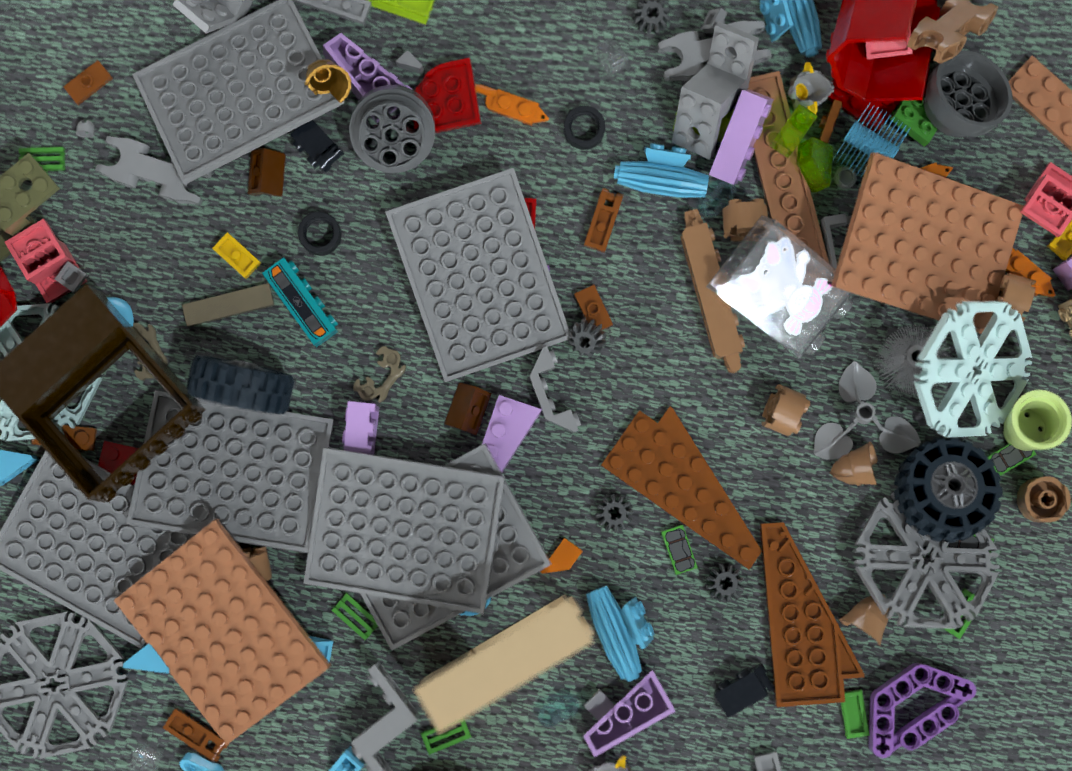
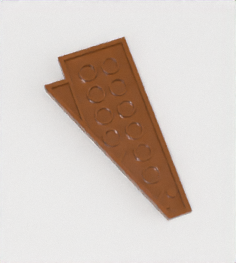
[601,406,762,570]
[760,522,865,707]

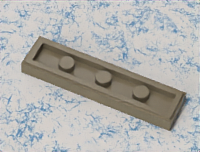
[182,283,275,327]

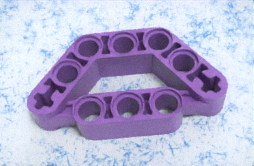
[868,663,976,758]

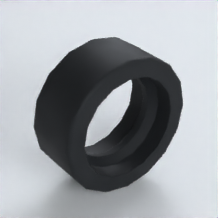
[564,106,605,150]
[298,211,342,256]

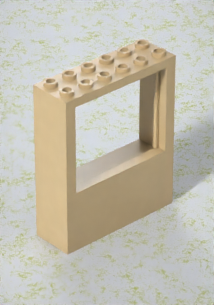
[414,594,594,733]

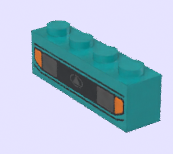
[262,257,338,347]

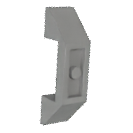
[530,346,581,433]

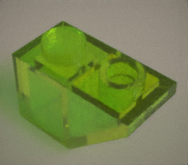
[770,104,818,158]
[797,137,833,193]

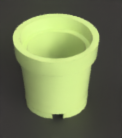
[1003,390,1072,451]

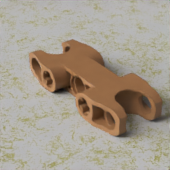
[907,0,998,64]

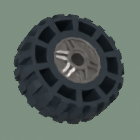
[186,355,295,414]
[894,437,1003,543]

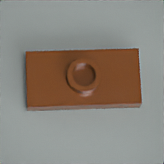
[63,60,113,106]
[816,100,842,148]
[574,285,613,331]

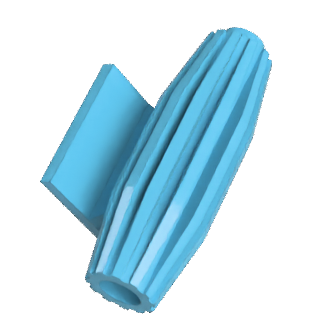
[760,0,822,57]
[614,143,709,198]
[586,585,654,682]

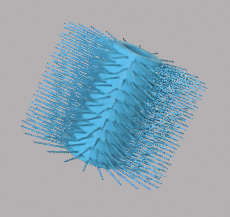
[833,102,911,177]

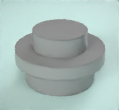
[834,166,857,189]

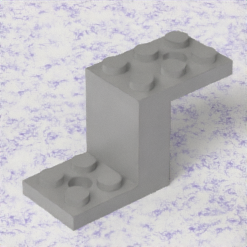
[173,0,254,33]
[671,22,759,159]
[351,661,421,771]

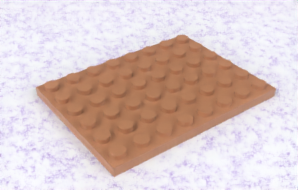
[831,153,1024,334]
[114,519,331,745]

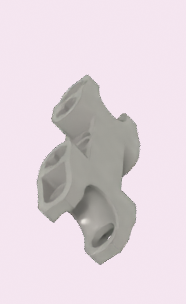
[657,21,772,81]
[95,136,213,206]

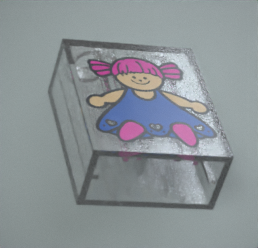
[706,215,854,359]

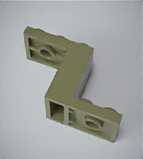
[0,153,60,263]

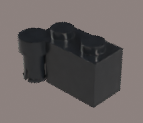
[290,120,344,173]
[714,663,775,718]

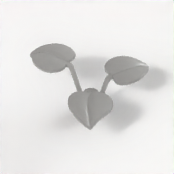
[813,361,921,460]

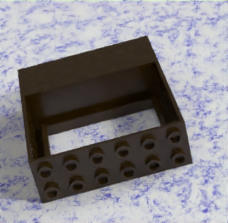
[0,284,206,502]

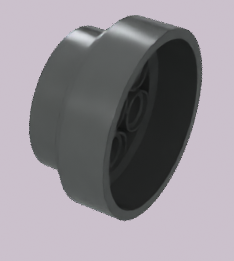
[924,50,1012,138]
[349,85,435,173]

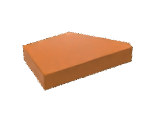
[540,538,582,574]

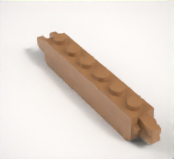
[680,209,745,374]

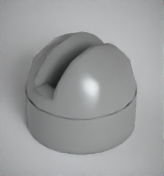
[76,120,95,137]

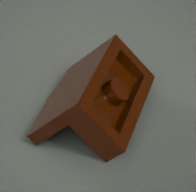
[248,148,286,197]
[444,383,492,436]

